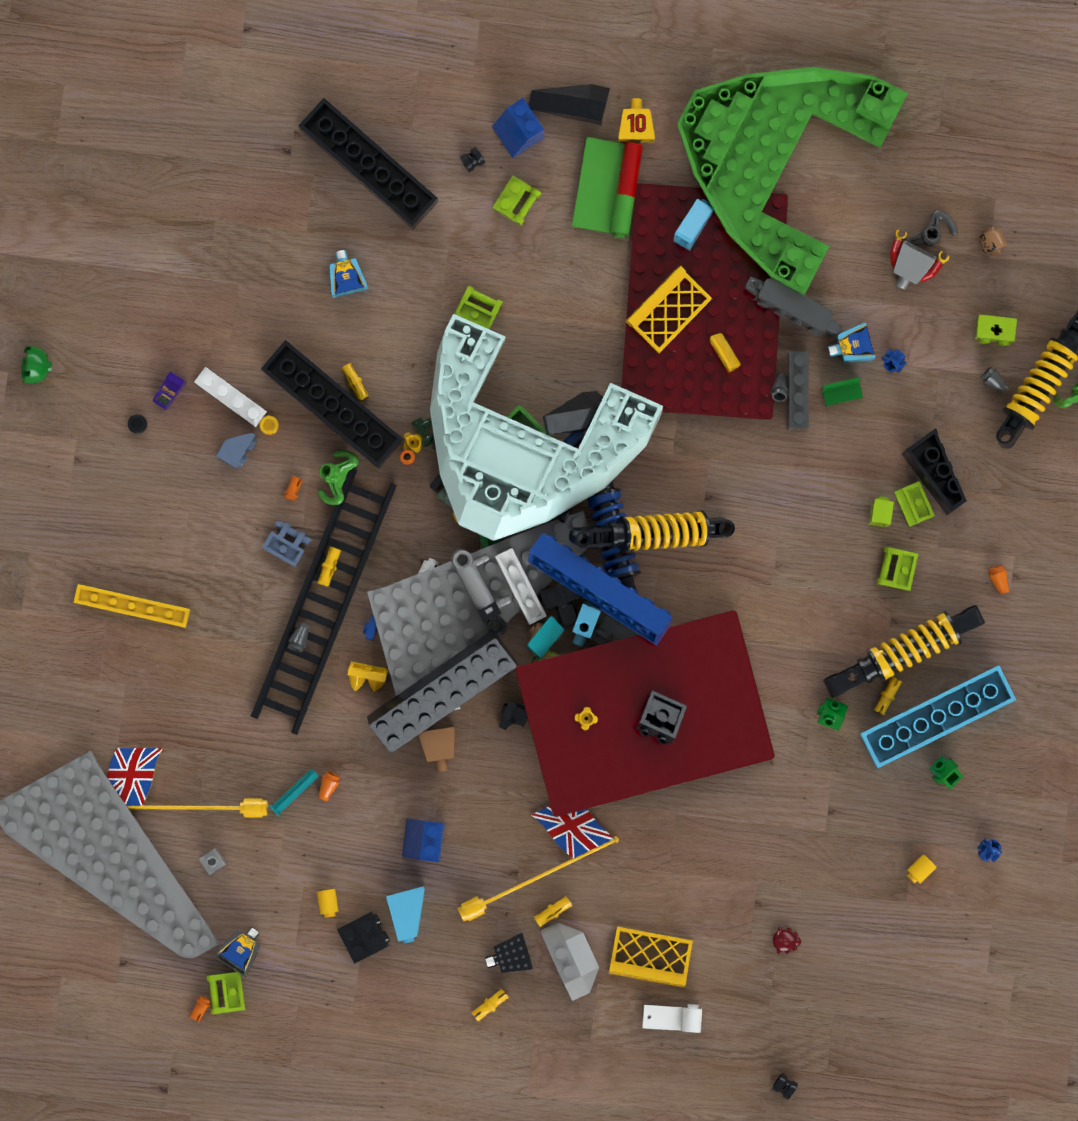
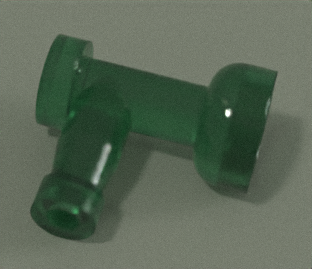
[412,418,434,448]

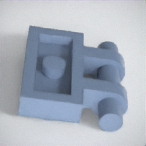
[262,520,312,567]

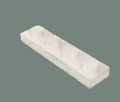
[194,367,267,427]
[494,548,546,625]

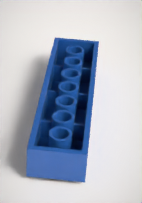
[528,533,672,646]

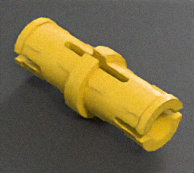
[341,363,370,402]
[317,547,341,587]
[874,676,903,716]
[534,896,573,927]
[471,988,509,1022]

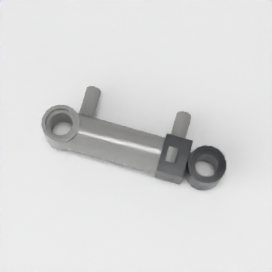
[451,549,512,636]

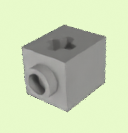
[199,848,228,875]

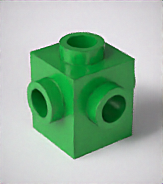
[816,698,848,731]
[929,756,964,790]

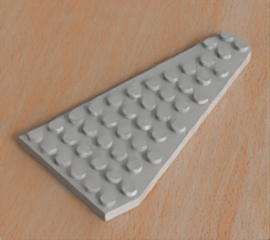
[367,511,588,696]
[0,750,219,958]

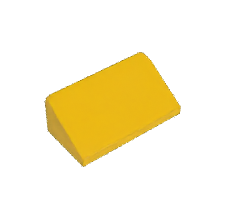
[709,333,741,372]

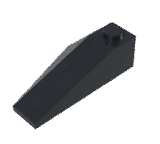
[528,84,610,126]
[543,391,603,435]

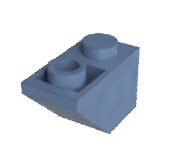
[216,433,257,470]

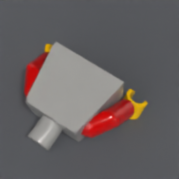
[890,230,949,290]

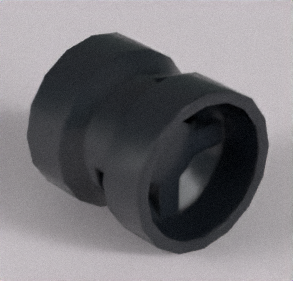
[460,147,485,173]
[772,1073,798,1100]

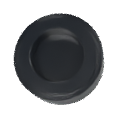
[128,414,147,434]

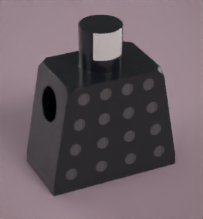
[485,933,533,973]

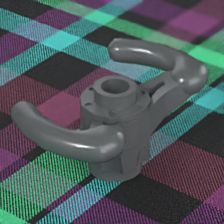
[905,210,958,246]

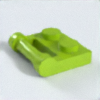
[493,176,542,226]
[455,286,503,330]
[876,547,918,592]
[206,972,246,1014]

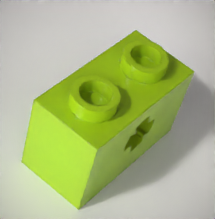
[974,315,1017,346]
[868,496,894,527]

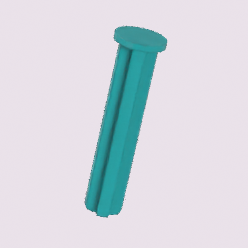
[269,769,319,817]

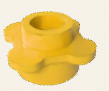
[402,432,422,453]
[575,707,598,730]

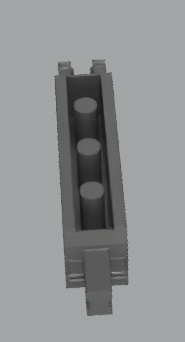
[744,277,842,337]

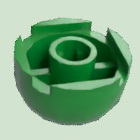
[21,345,52,384]

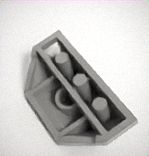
[540,922,599,1001]

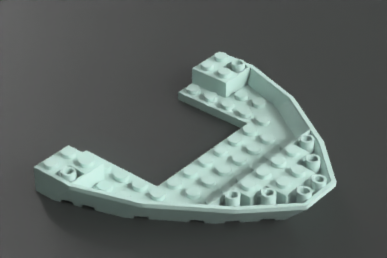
[430,314,663,541]

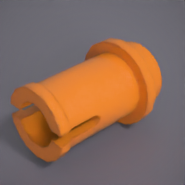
[400,450,415,465]
[284,476,303,501]
[189,996,211,1022]

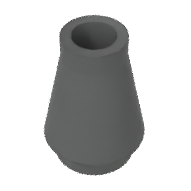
[981,367,1009,395]
[770,373,789,402]
[288,623,310,653]

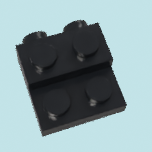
[636,690,687,745]
[337,912,390,964]

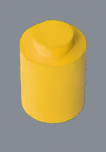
[907,854,937,884]
[316,889,339,918]

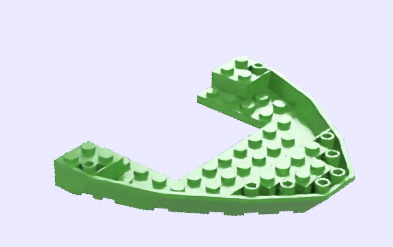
[677,67,908,296]

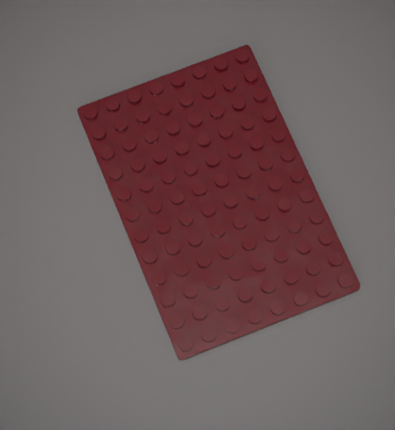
[621,183,788,420]
[515,610,775,817]

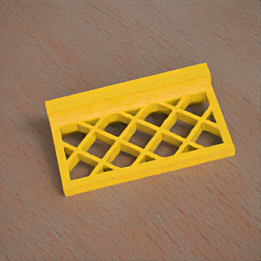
[625,266,712,353]
[608,927,693,988]

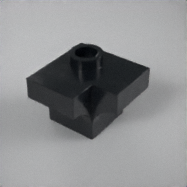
[499,700,528,730]

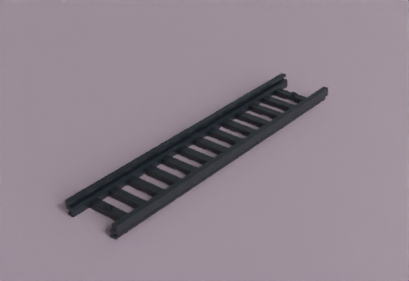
[250,468,397,735]

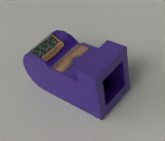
[153,371,187,410]

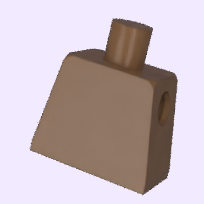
[418,727,455,772]

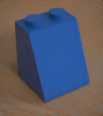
[492,98,544,158]
[402,818,445,862]

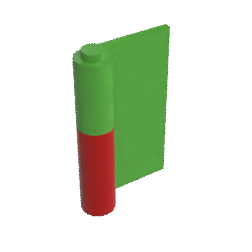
[572,137,643,239]

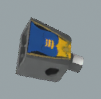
[215,928,260,978]

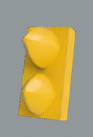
[347,661,388,692]

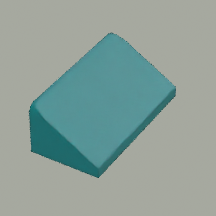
[526,616,564,659]

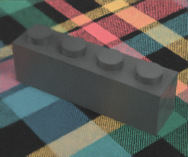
[788,351,809,430]

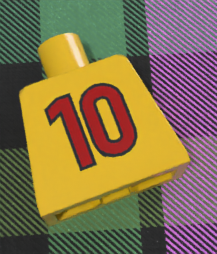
[618,98,655,143]

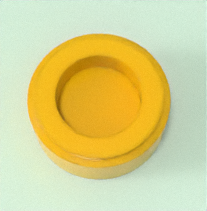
[259,415,279,435]

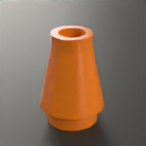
[988,565,1010,594]
[318,771,340,801]

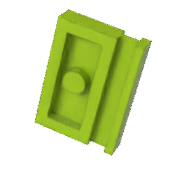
[894,481,935,527]

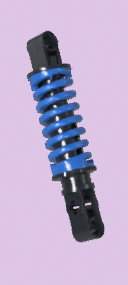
[586,480,641,591]

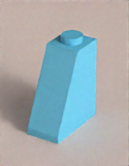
[673,199,714,251]
[386,886,425,944]

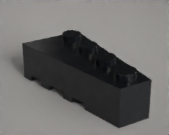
[902,428,967,515]

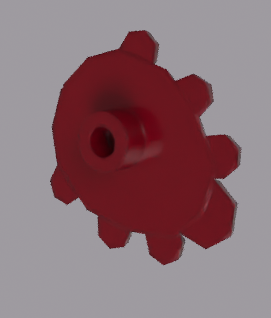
[773,927,801,954]

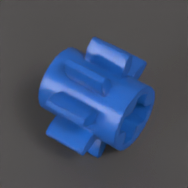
[882,349,907,373]
[977,838,1002,862]

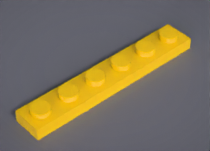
[73,584,191,628]

